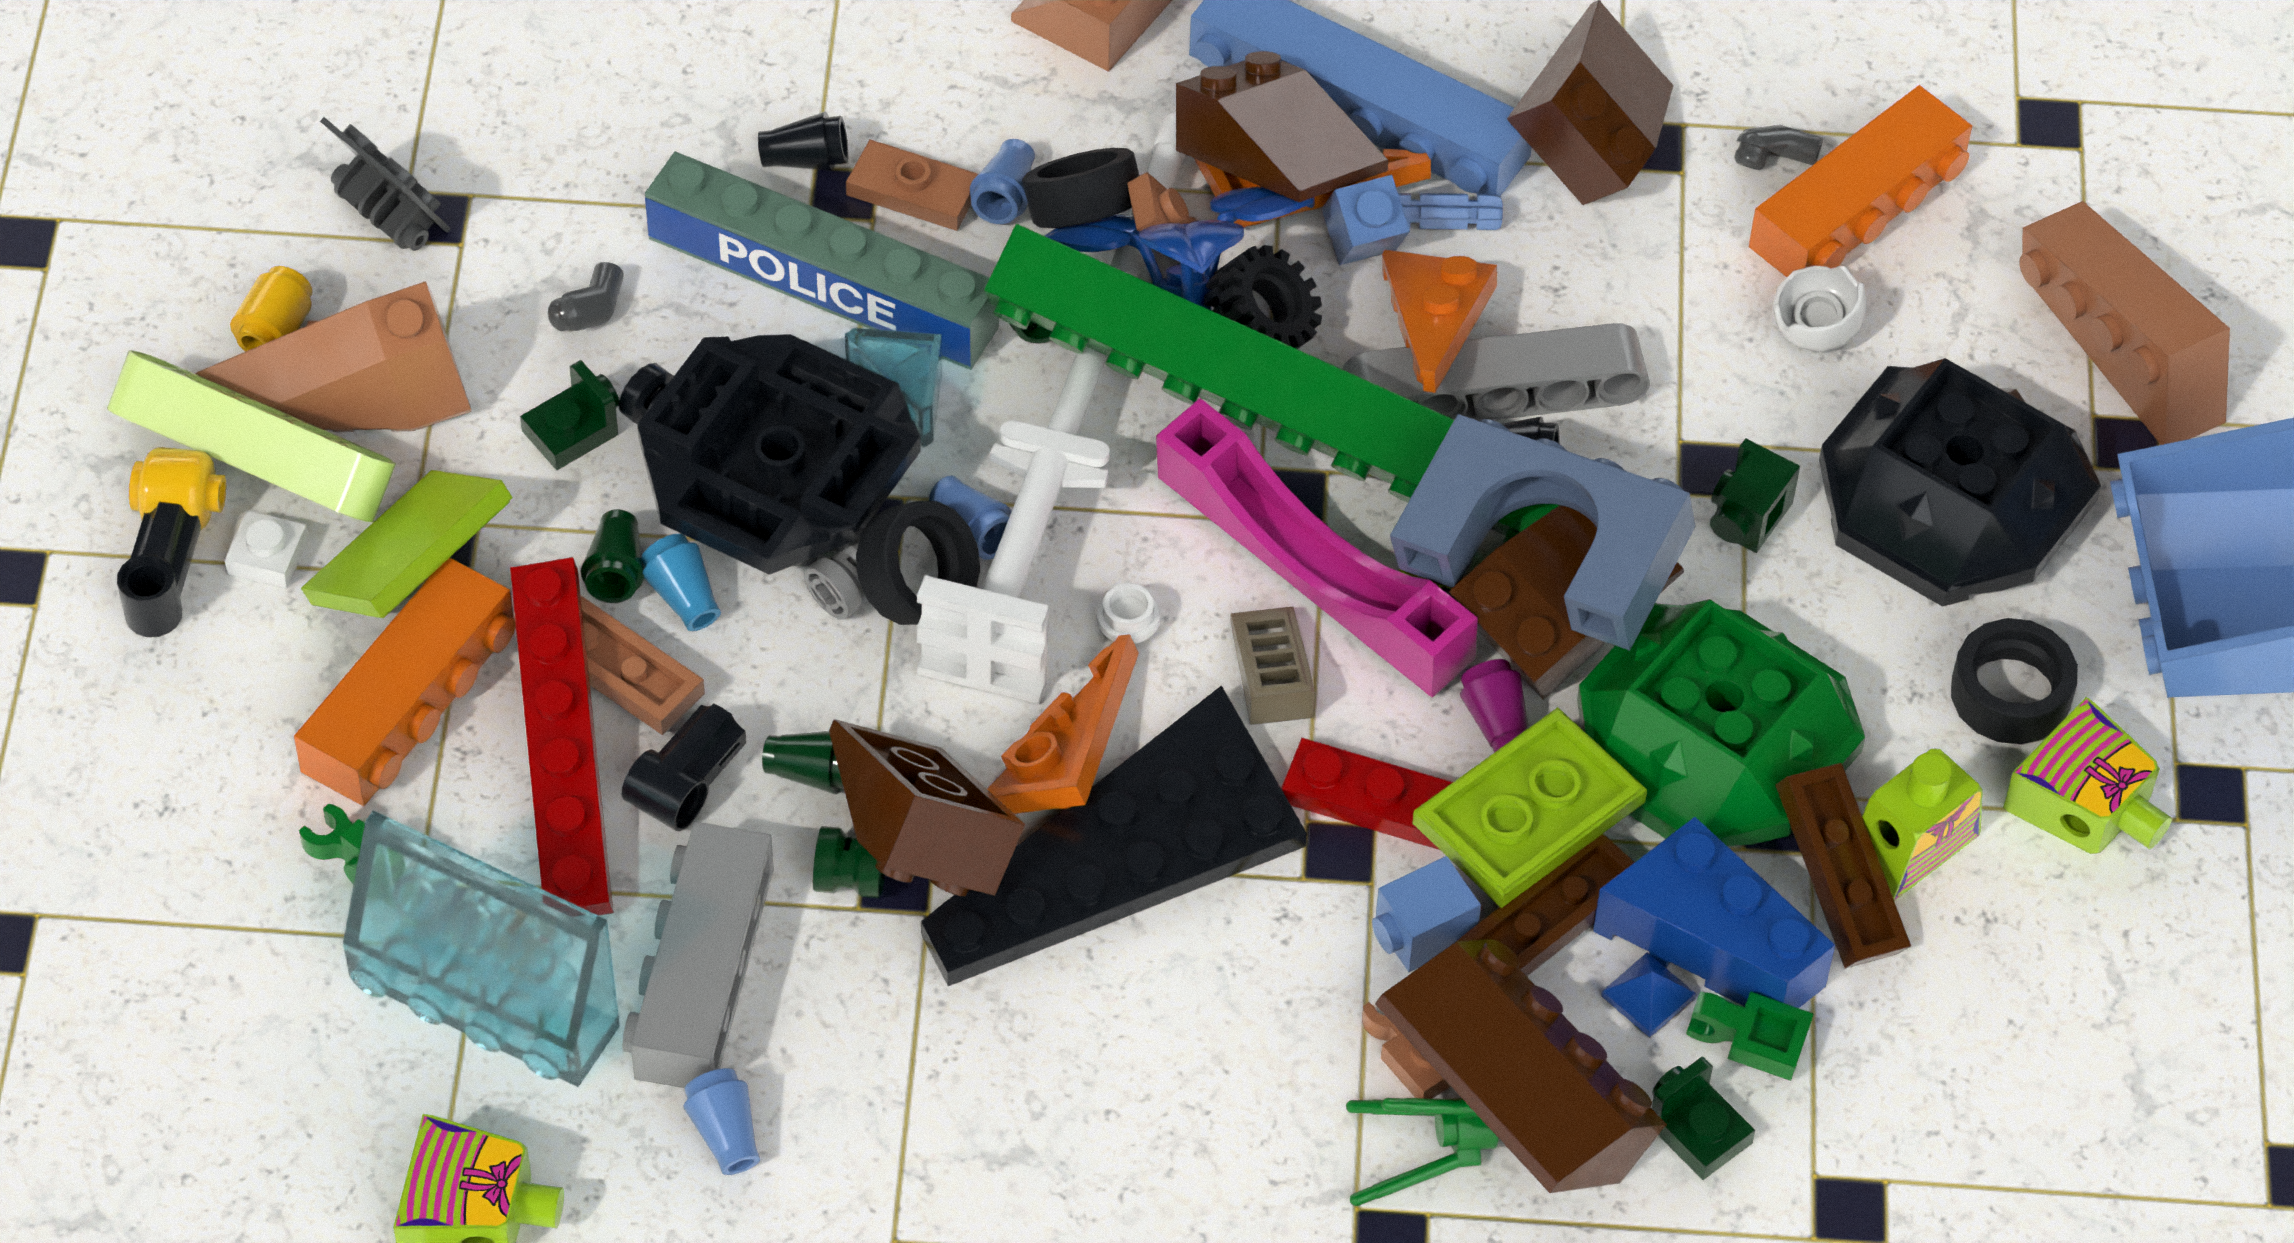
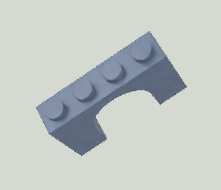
[1390,414,1696,650]

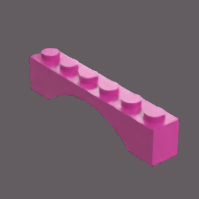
[1156,398,1478,698]

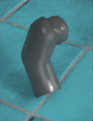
[547,262,624,331]

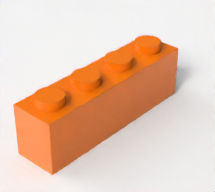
[1749,85,1973,277]
[294,558,516,807]

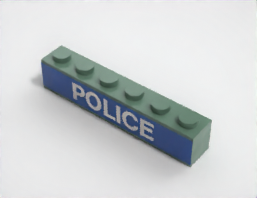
[645,151,999,370]

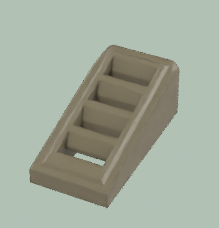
[1230,606,1315,725]

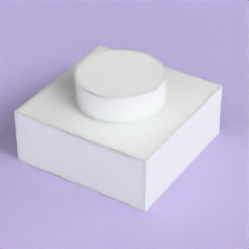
[225,511,309,588]

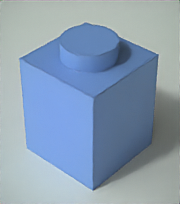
[1321,175,1410,266]
[1372,856,1481,972]

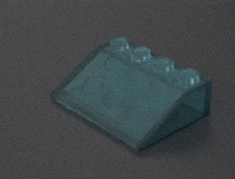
[343,810,620,1087]

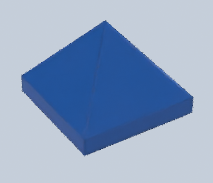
[1601,952,1696,1038]

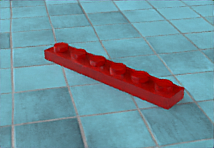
[510,557,614,923]

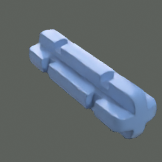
[1398,193,1503,230]

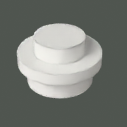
[1096,583,1160,644]

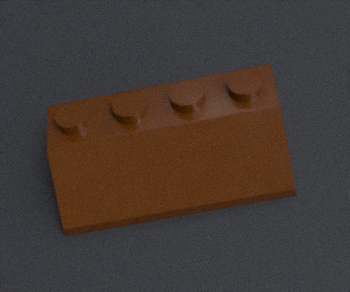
[1375,939,1667,1193]

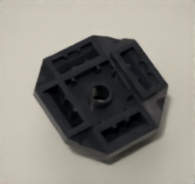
[637,334,921,575]
[1819,358,2101,607]

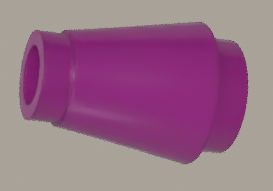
[1460,659,1529,753]

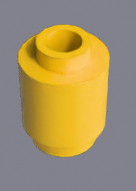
[230,266,313,352]

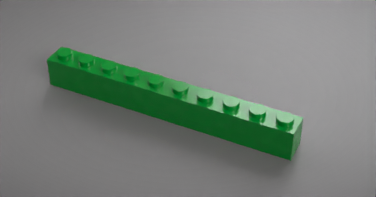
[984,223,1559,544]

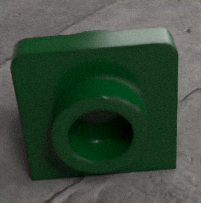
[520,360,619,471]
[1651,1057,1755,1180]

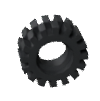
[1204,245,1322,349]

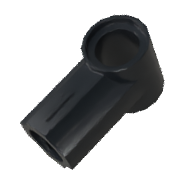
[117,502,201,637]
[621,703,746,832]

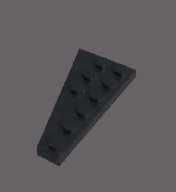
[921,685,1307,986]

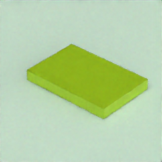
[301,470,513,618]
[1412,707,1647,908]

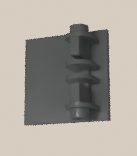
[320,117,451,251]

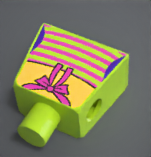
[2003,697,2172,854]
[1862,748,1983,901]
[393,1114,564,1243]

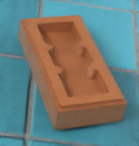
[846,139,978,231]

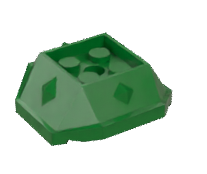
[1577,599,1865,846]

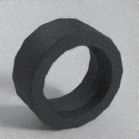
[1022,147,1140,229]
[856,501,980,625]
[1951,618,2078,745]

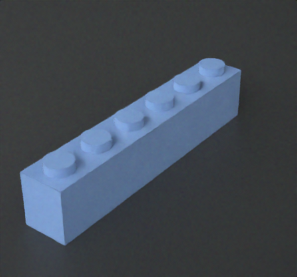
[1189,0,1532,196]

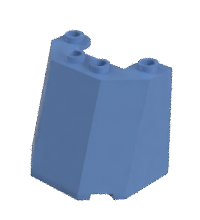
[2110,418,2294,698]

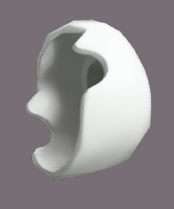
[1773,265,1866,352]

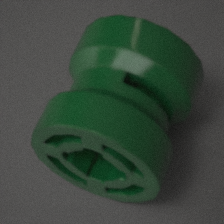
[813,826,885,899]

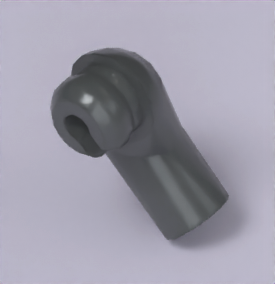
[1734,125,1823,170]

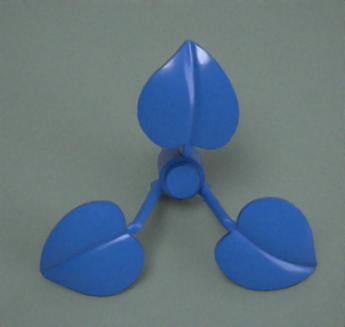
[1045,187,1315,311]

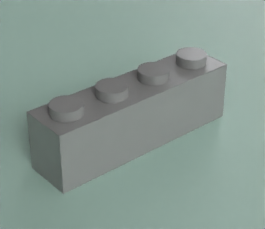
[622,821,774,1088]

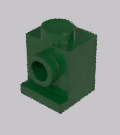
[1710,438,1800,554]

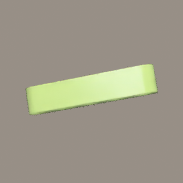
[107,350,396,522]

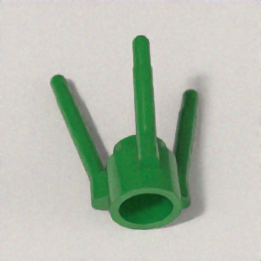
[1346,1097,1499,1206]

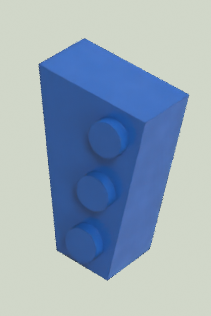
[1593,817,1835,1008]

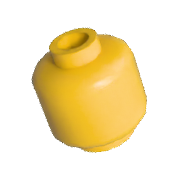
[129,447,227,530]

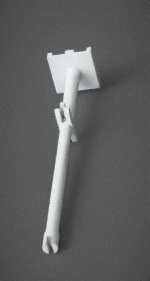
[917,113,1187,704]

